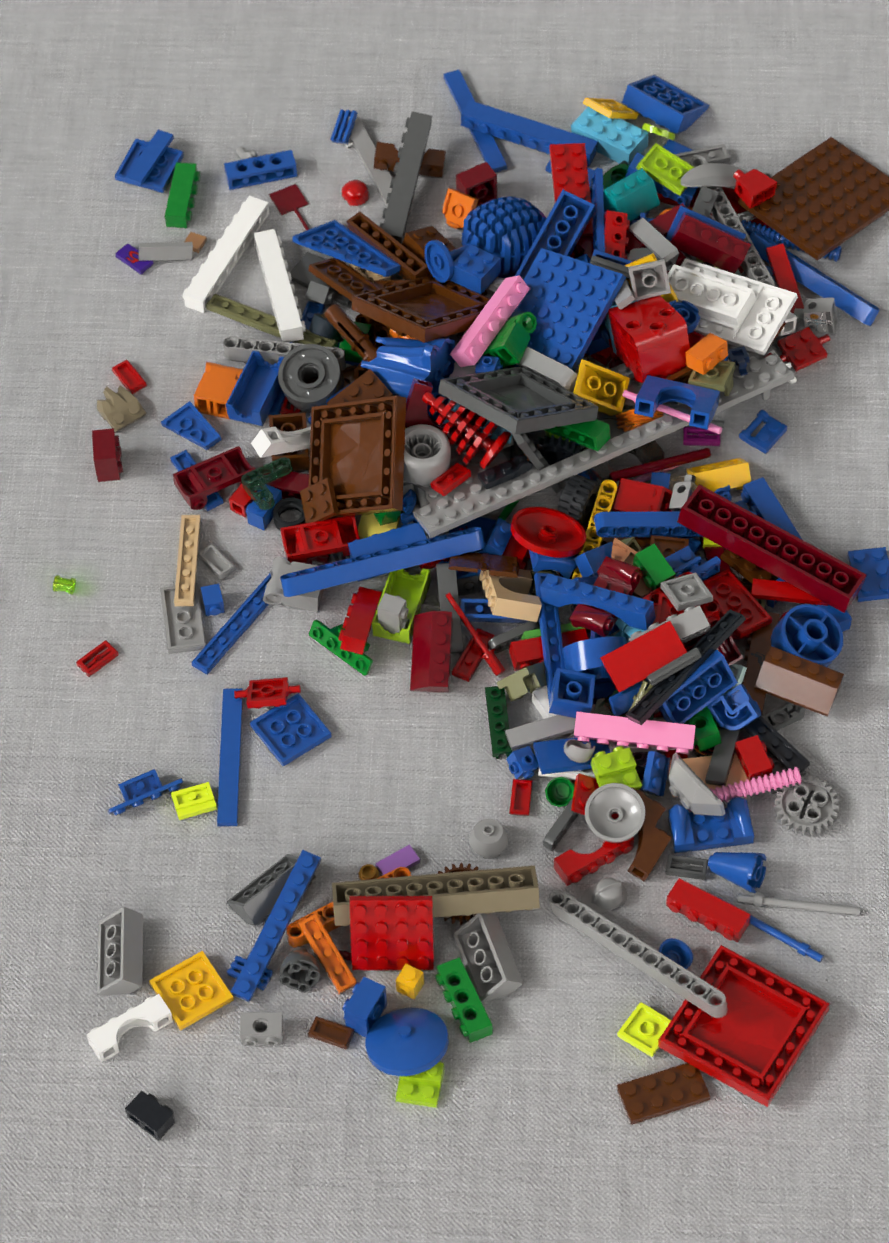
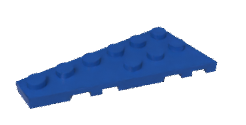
[293,220,400,277]

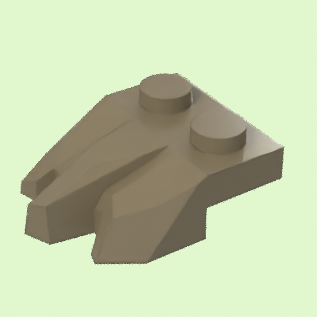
[97,385,146,433]

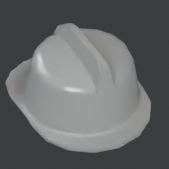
[580,878,628,915]

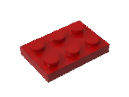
[571,773,619,819]

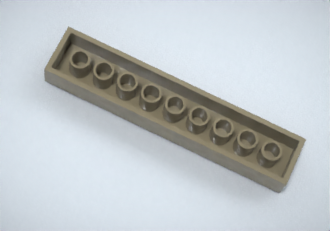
[332,865,540,926]

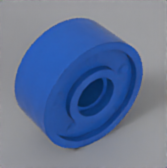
[771,604,843,667]
[562,636,628,684]

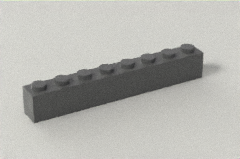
[379,111,432,244]

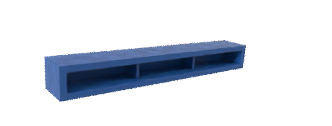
[460,100,598,167]

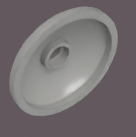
[585,783,645,843]

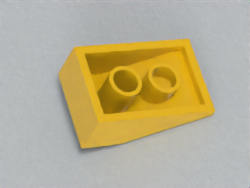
[573,359,630,416]

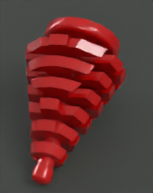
[422,392,511,470]

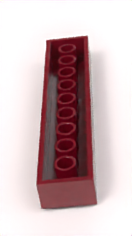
[677,484,866,613]

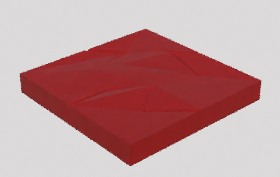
[658,945,830,1107]

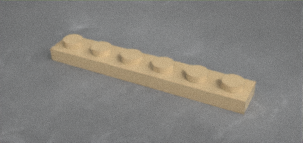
[174,515,201,606]

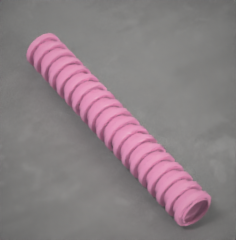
[688,767,802,812]

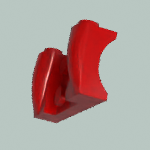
[280,515,360,563]

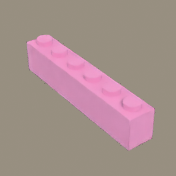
[450,275,530,367]
[574,712,695,754]

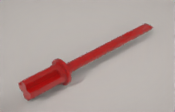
[445,592,506,677]

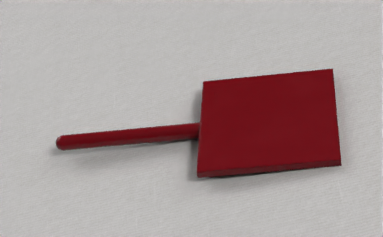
[269,184,309,231]

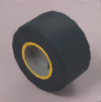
[309,313,341,340]

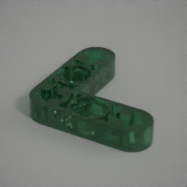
[241,457,293,510]

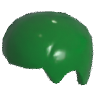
[545,777,575,807]

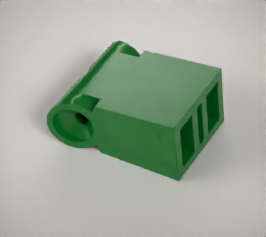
[482,312,537,368]

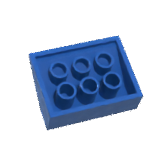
[622,75,710,134]

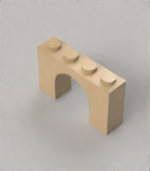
[480,569,542,622]

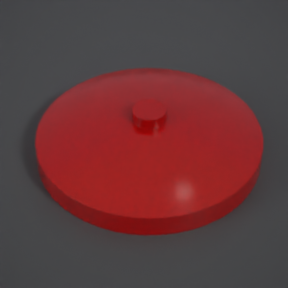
[510,507,586,558]

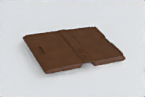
[448,552,520,578]

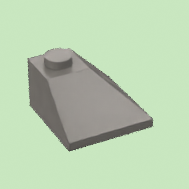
[628,259,671,301]

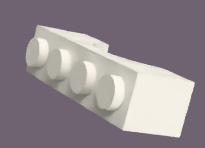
[87,994,173,1062]

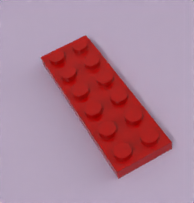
[549,143,593,237]

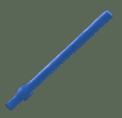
[718,897,824,963]

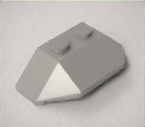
[668,753,725,816]

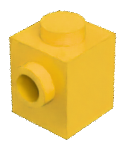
[396,964,424,1000]

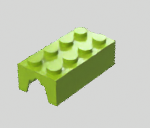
[372,568,431,644]

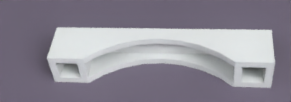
[251,426,311,458]

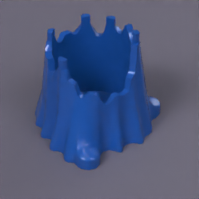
[361,337,455,421]

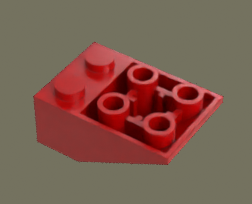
[612,478,673,512]

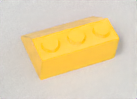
[686,458,751,492]

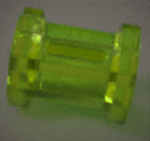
[53,575,76,595]

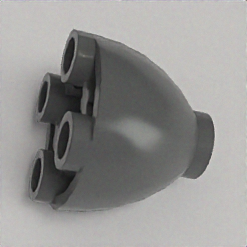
[280,947,320,993]

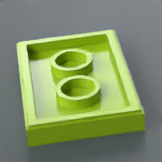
[636,143,695,196]

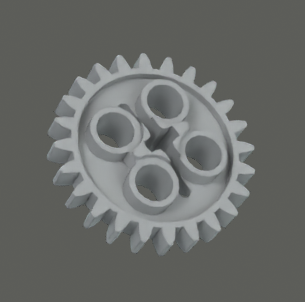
[774,776,839,836]

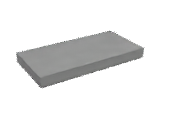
[160,583,206,654]

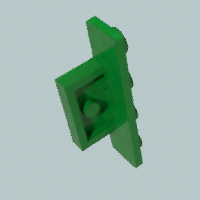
[309,619,373,676]

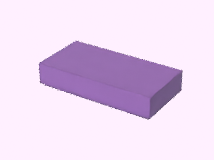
[375,844,420,876]

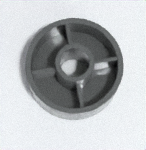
[278,344,344,412]

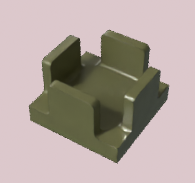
[688,360,736,396]
[496,661,547,702]

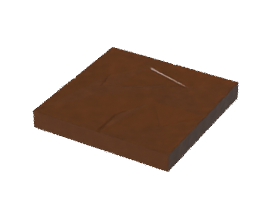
[352,274,490,343]
[309,395,406,518]

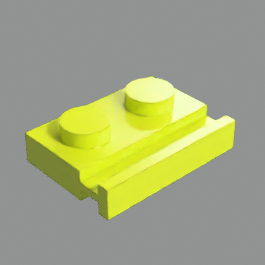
[171,782,217,820]

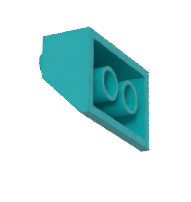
[603,168,660,222]

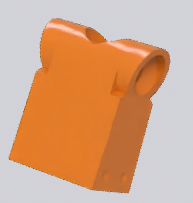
[194,361,243,419]

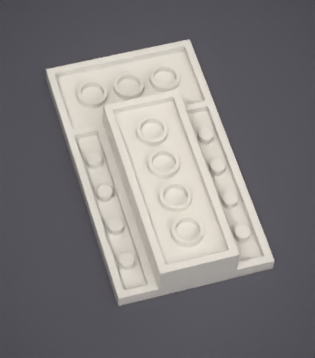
[668,258,798,355]

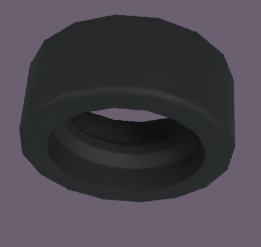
[273,497,306,531]

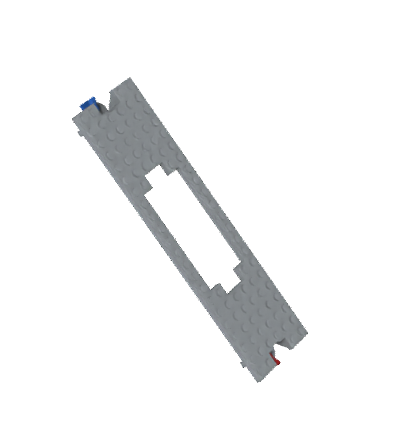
[401,344,794,538]

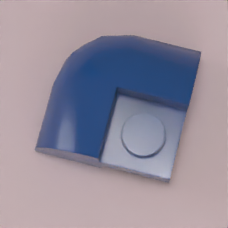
[707,684,761,730]

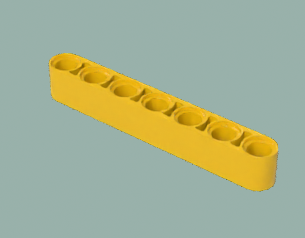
[572,480,617,579]

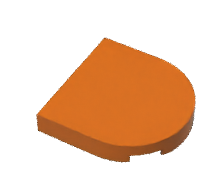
[443,188,478,228]

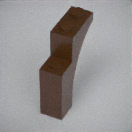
[627,788,672,882]

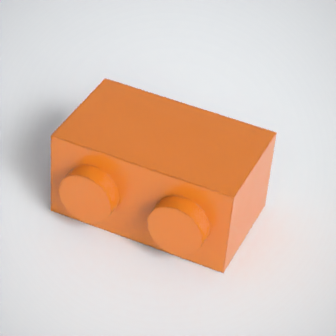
[685,333,728,375]

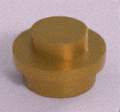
[359,864,379,880]

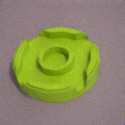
[641,123,675,140]

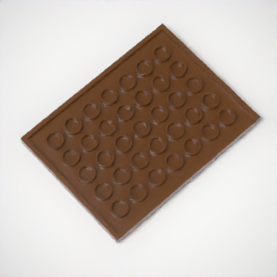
[738,137,889,261]

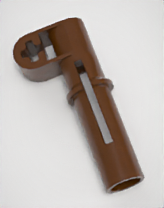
[324,304,378,380]

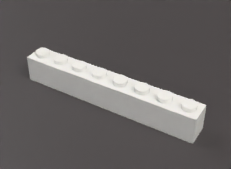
[183,196,269,313]
[254,229,306,342]

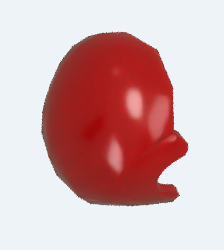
[341,179,369,206]

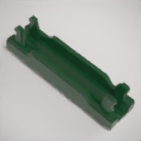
[485,686,512,759]

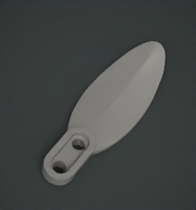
[681,163,773,188]

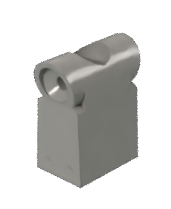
[263,557,324,613]

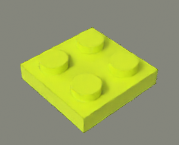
[617,1002,671,1057]

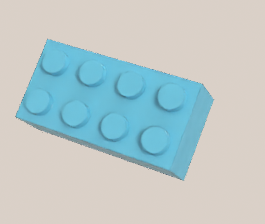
[571,107,648,165]

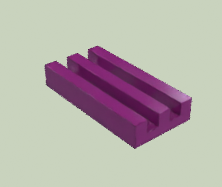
[683,427,720,446]

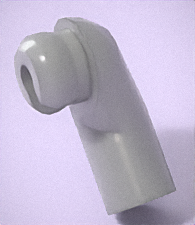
[236,147,258,160]

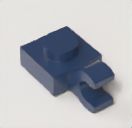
[728,346,750,376]

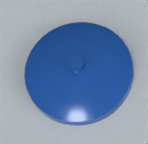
[365,1008,449,1076]

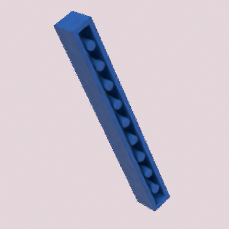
[741,477,852,632]

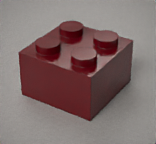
[456,161,497,208]
[92,428,123,482]

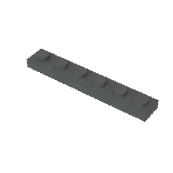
[511,433,563,494]

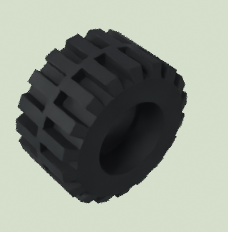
[558,474,599,525]

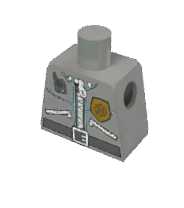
[794,298,838,334]

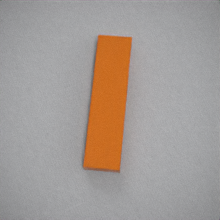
[298,913,357,994]

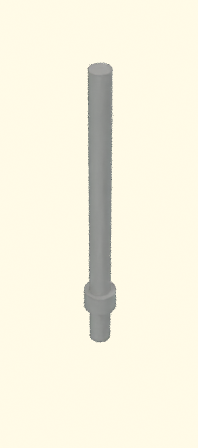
[737,894,860,915]

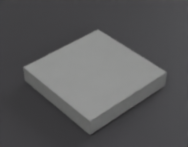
[660,572,713,611]

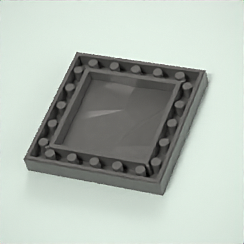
[438,366,599,434]

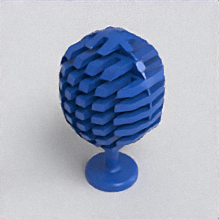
[425,196,547,283]

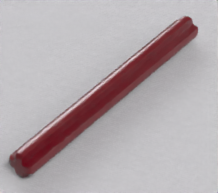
[609,448,711,482]

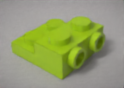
[590,746,642,789]
[395,1060,445,1108]

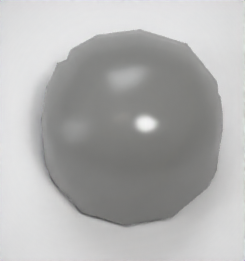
[564,739,596,763]

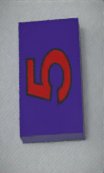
[115,243,153,275]

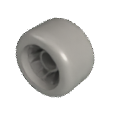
[403,424,451,486]

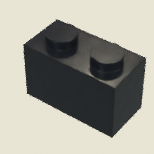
[125,1090,175,1141]

